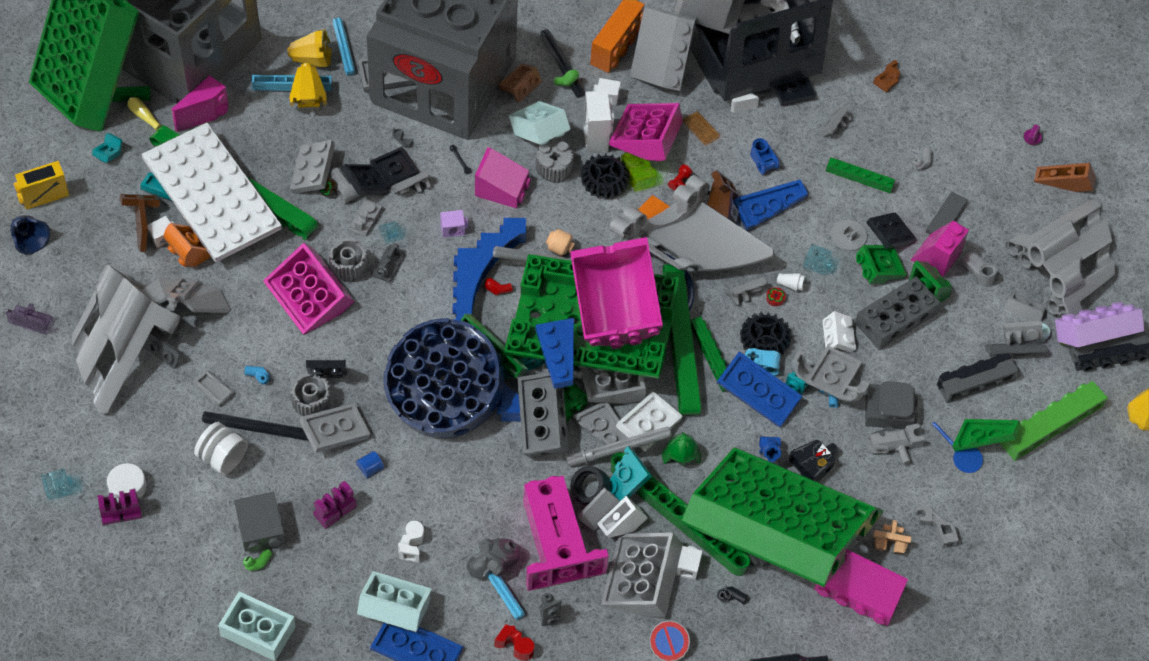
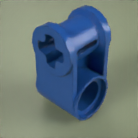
[750,138,780,175]

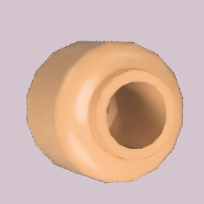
[546,229,575,256]

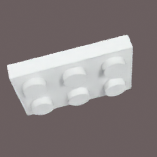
[616,392,682,452]

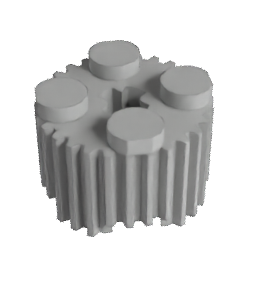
[536,141,573,183]
[329,237,368,282]
[290,373,331,417]

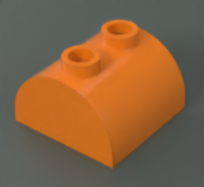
[164,223,211,267]

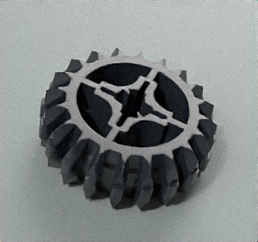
[580,153,630,199]
[740,311,792,355]

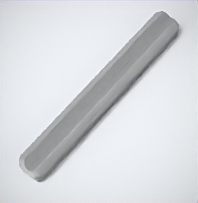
[493,246,566,262]

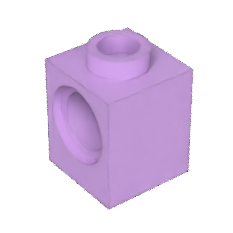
[440,210,468,237]

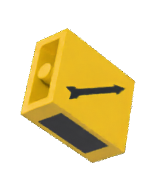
[13,161,69,210]

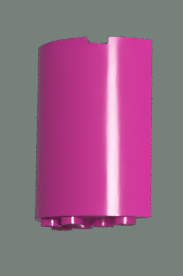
[570,237,663,349]

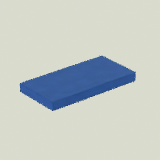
[716,351,802,427]
[370,622,463,661]

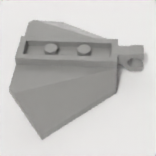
[141,277,230,313]

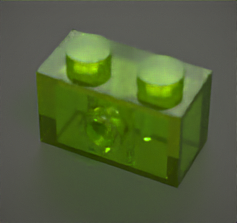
[621,152,657,192]

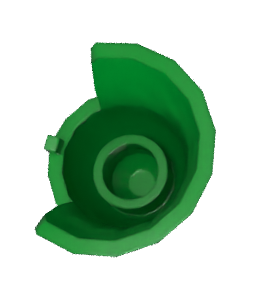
[662,432,702,465]

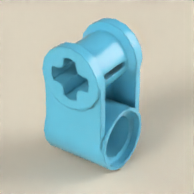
[745,348,781,376]

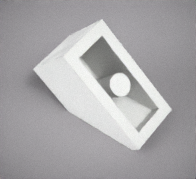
[597,496,648,538]

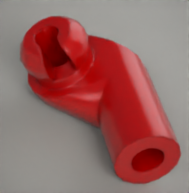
[485,278,513,295]

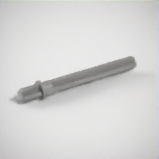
[567,426,672,467]

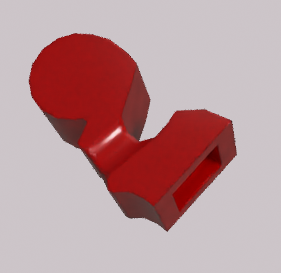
[494,624,534,661]

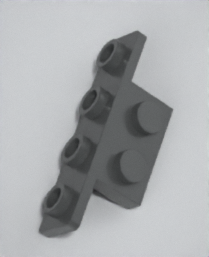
[143,327,181,369]

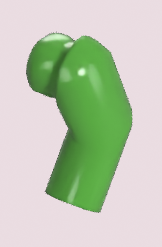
[554,70,579,86]
[243,549,273,571]

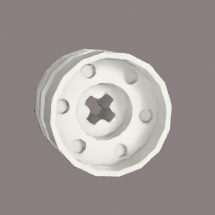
[194,422,248,475]

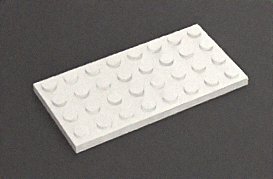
[142,123,282,263]

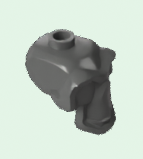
[466,538,520,579]

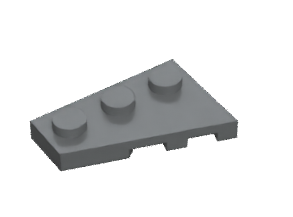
[572,402,636,454]

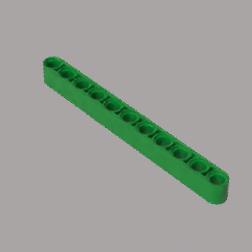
[149,125,319,240]

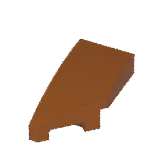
[873,60,900,93]

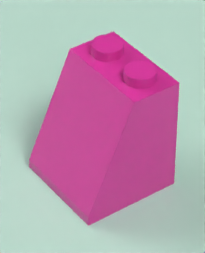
[475,147,531,209]
[911,221,969,278]

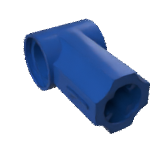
[759,436,781,462]

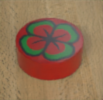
[766,287,786,307]

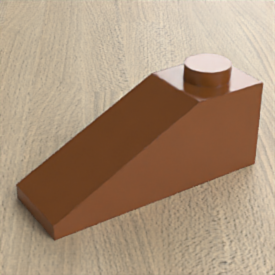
[1034,163,1096,192]

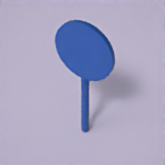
[932,422,983,473]

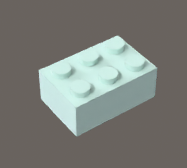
[509,101,571,145]
[357,571,432,632]
[218,591,296,661]

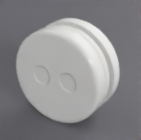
[107,463,146,502]

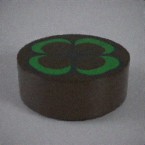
[320,178,337,196]

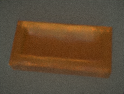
[683,111,720,146]

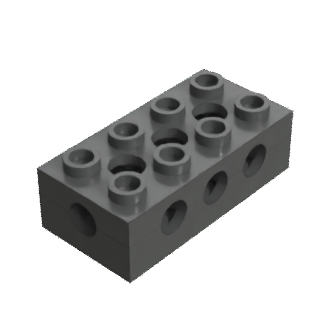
[855,277,940,350]
[518,372,569,458]

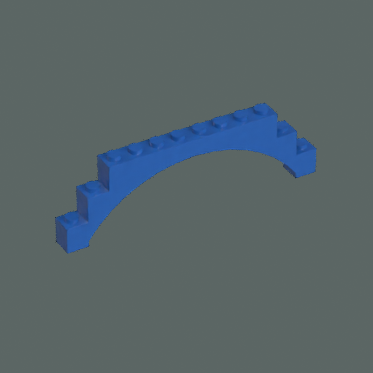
[452,218,526,422]

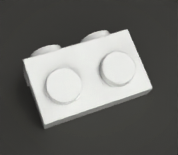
[823,311,856,352]

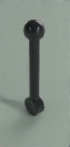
[449,145,471,174]

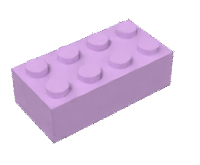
[1055,302,1144,347]

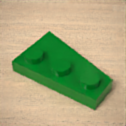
[952,419,1021,452]

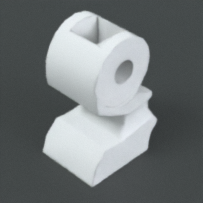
[398,521,424,563]

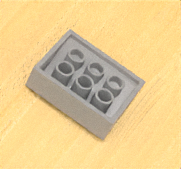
[630,7,697,91]
[579,366,646,404]
[601,533,683,617]

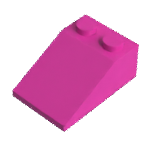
[171,76,229,132]

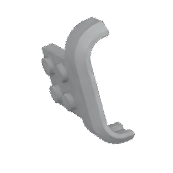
[792,346,870,402]

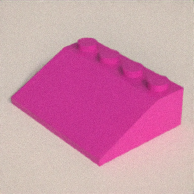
[609,103,683,161]
[263,243,355,335]
[814,549,908,626]

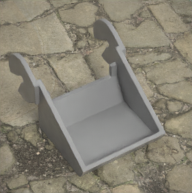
[674,0,772,34]

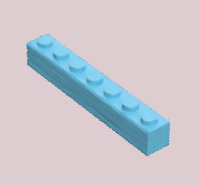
[252,75,332,91]

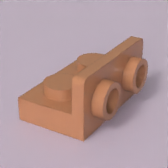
[499,64,542,102]

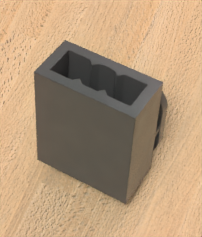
[865,381,918,429]
[234,492,285,552]

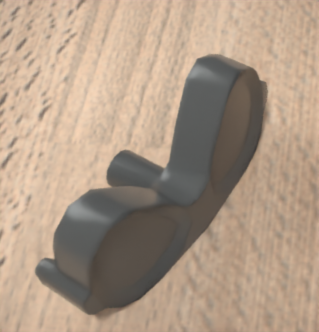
[392,128,412,148]

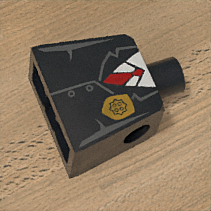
[789,440,839,482]

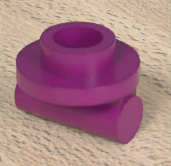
[1023,124,1042,145]

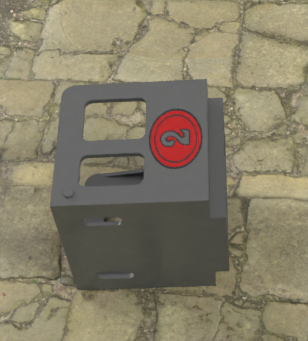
[366,0,518,140]

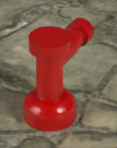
[667,164,693,191]

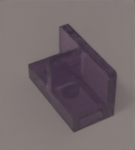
[6,303,53,334]

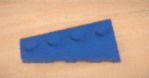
[732,179,808,231]
[536,318,574,389]

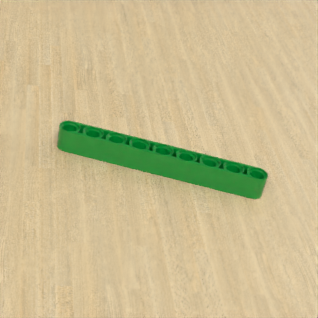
[662,264,701,415]
[610,452,750,576]

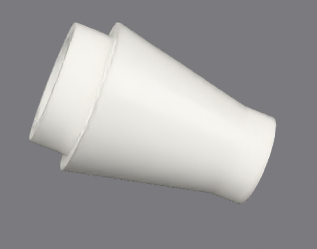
[777,273,806,292]

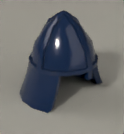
[10,215,51,255]

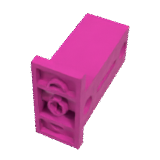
[523,476,609,591]

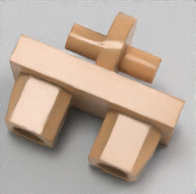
[873,520,911,555]

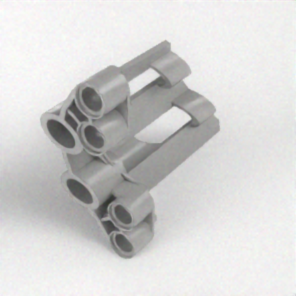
[1005,200,1115,318]
[72,265,181,414]

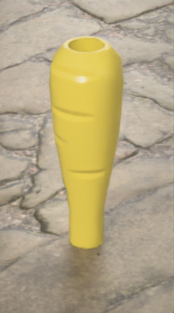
[127,97,161,130]

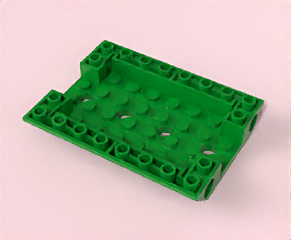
[29,0,139,132]
[504,254,679,379]
[681,447,884,587]

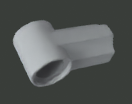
[328,167,361,204]
[962,251,997,287]

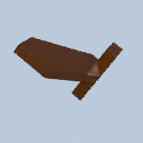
[707,170,739,220]
[119,194,160,252]

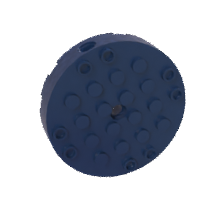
[383,318,504,438]

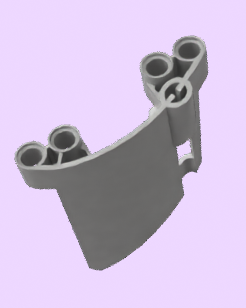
[609,175,774,271]

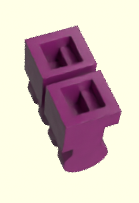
[313,481,357,529]
[97,488,142,526]

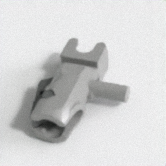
[867,424,925,465]

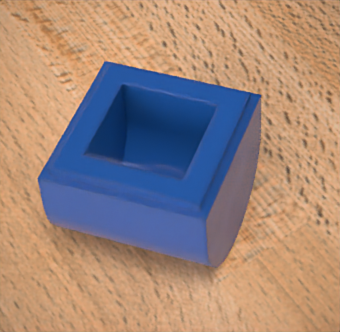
[356,451,384,478]

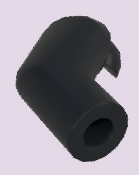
[717,586,748,604]

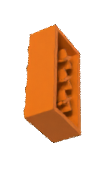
[590,0,645,73]

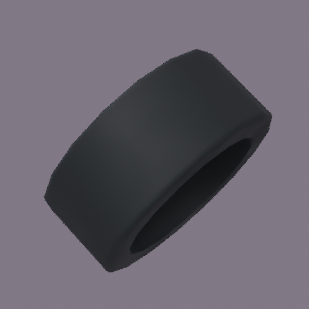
[570,466,610,505]

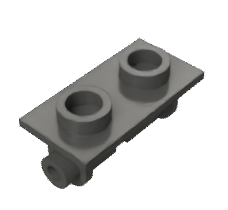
[372,243,405,282]
[540,593,562,627]

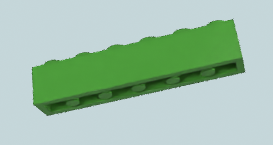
[1000,381,1108,461]

